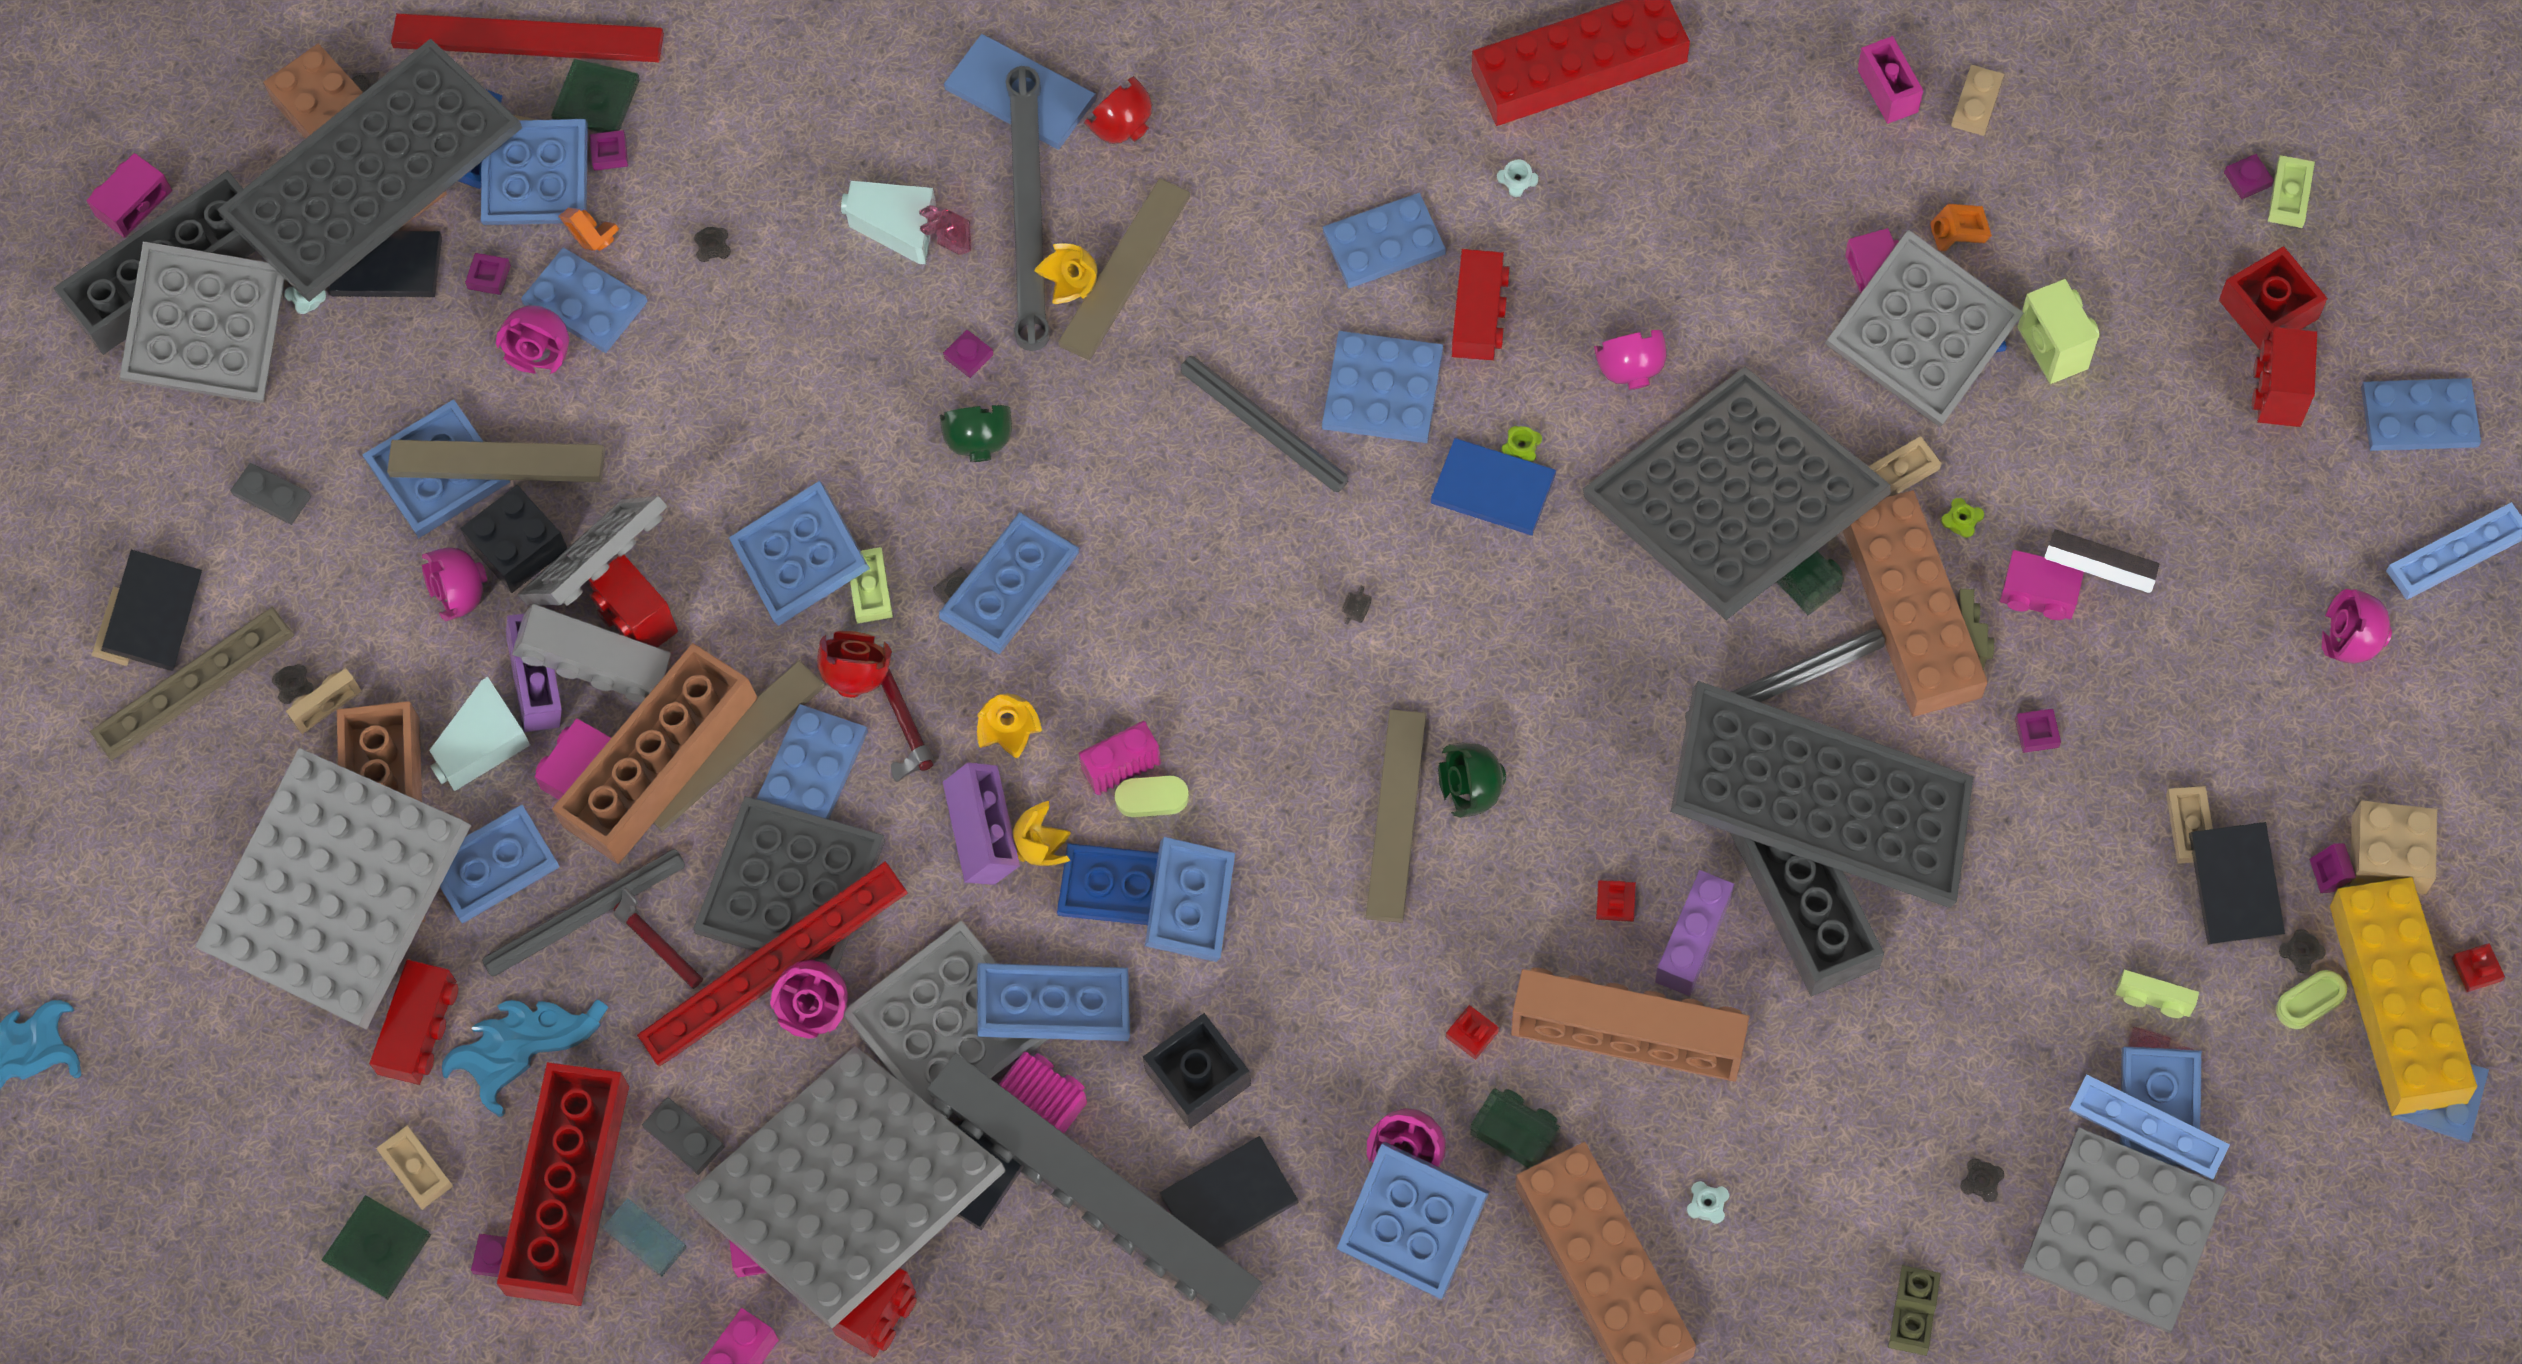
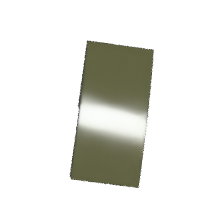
[1956,588,1994,670]
[1888,1265,1941,1356]

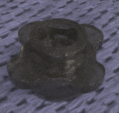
[694,227,731,262]
[1342,585,1372,625]
[272,664,314,704]
[2279,929,2326,973]
[1960,1159,2004,1202]

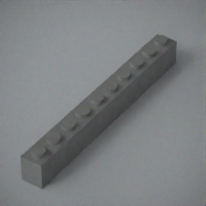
[927,1053,1263,1326]

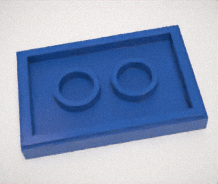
[1431,438,1556,536]
[1057,843,1158,925]

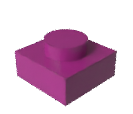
[590,130,628,171]
[2224,154,2274,200]
[465,253,511,295]
[943,329,994,378]
[2015,709,2061,753]
[2309,843,2356,893]
[471,1234,507,1277]

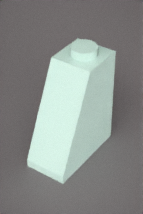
[841,181,936,264]
[429,677,530,791]

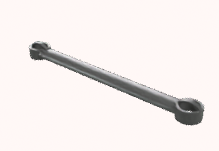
[1006,66,1050,351]

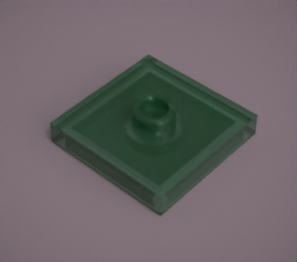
[551,59,640,133]
[322,1195,431,1300]

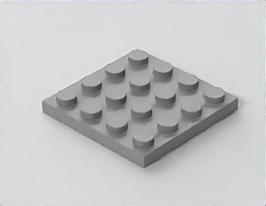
[1824,230,2024,427]
[120,241,285,403]
[517,496,668,606]
[844,921,1048,1118]
[2022,1128,2227,1333]

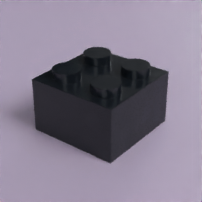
[460,485,567,593]
[1143,1013,1251,1129]

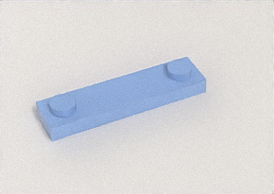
[2386,502,2522,600]
[2069,1074,2230,1181]

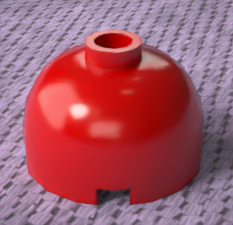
[1084,76,1152,144]
[817,631,892,698]

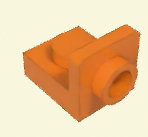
[1930,204,1992,251]
[558,207,619,251]

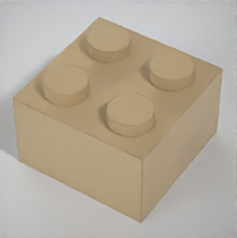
[2350,801,2437,894]

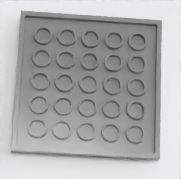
[195,748,471,1030]
[684,1046,1005,1328]

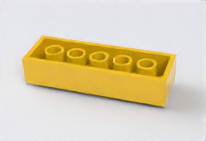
[2330,877,2477,1116]

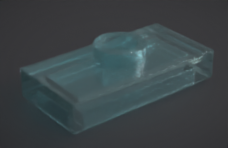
[602,1198,687,1277]

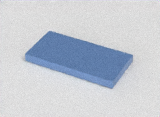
[944,34,1096,150]
[939,512,1079,655]
[977,963,1130,1041]

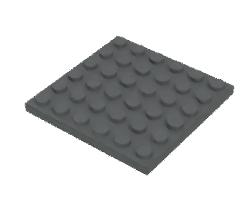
[1583,367,1891,620]

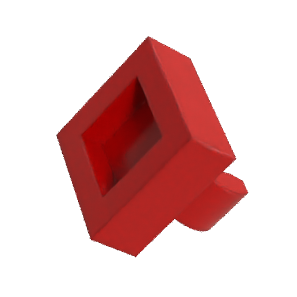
[1596,880,1636,922]
[2451,943,2505,992]
[1446,1005,1499,1060]

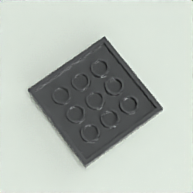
[693,796,885,970]

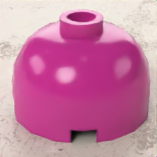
[496,305,569,374]
[1594,330,1667,390]
[422,547,487,622]
[2321,589,2392,664]
[770,960,848,1039]
[1367,1108,1446,1168]

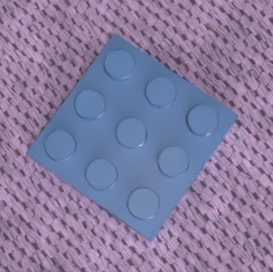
[481,119,588,225]
[1322,331,1443,443]
[362,399,510,538]
[729,481,870,626]
[1337,1142,1490,1299]

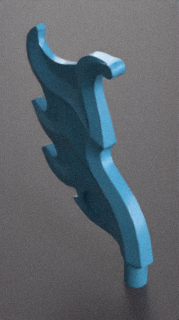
[442,999,609,1117]
[0,1000,81,1090]

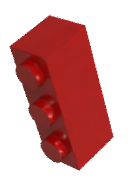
[1452,249,1510,361]
[369,960,459,1085]

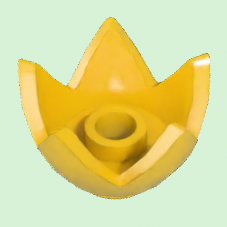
[1034,243,1097,304]
[977,693,1042,758]
[1013,801,1071,866]

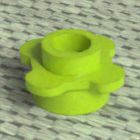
[1502,426,1542,462]
[1941,498,1984,538]

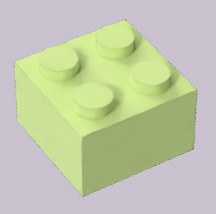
[2018,279,2099,384]

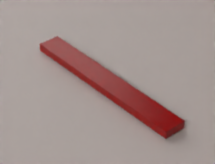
[391,13,664,63]
[637,861,908,1067]

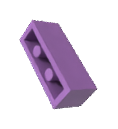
[506,614,562,732]
[943,762,1020,885]
[1655,870,1735,996]

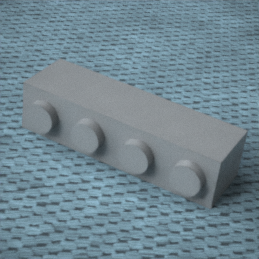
[512,604,671,703]

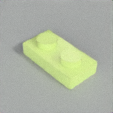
[2267,155,2315,228]
[850,547,893,624]
[2115,969,2199,1018]

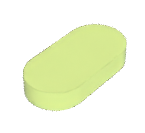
[1115,776,1189,817]
[2276,970,2347,1029]

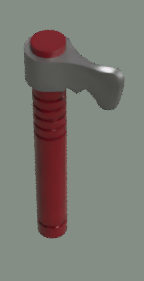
[881,669,935,782]
[613,887,704,989]

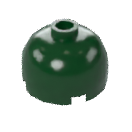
[940,405,1012,462]
[1438,742,1506,818]

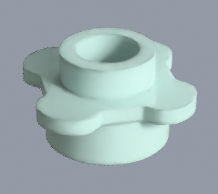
[1497,159,1538,197]
[284,287,326,314]
[1687,1181,1729,1224]

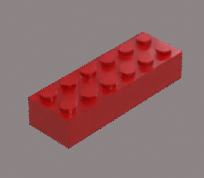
[1471,0,1690,126]
[497,1062,629,1306]

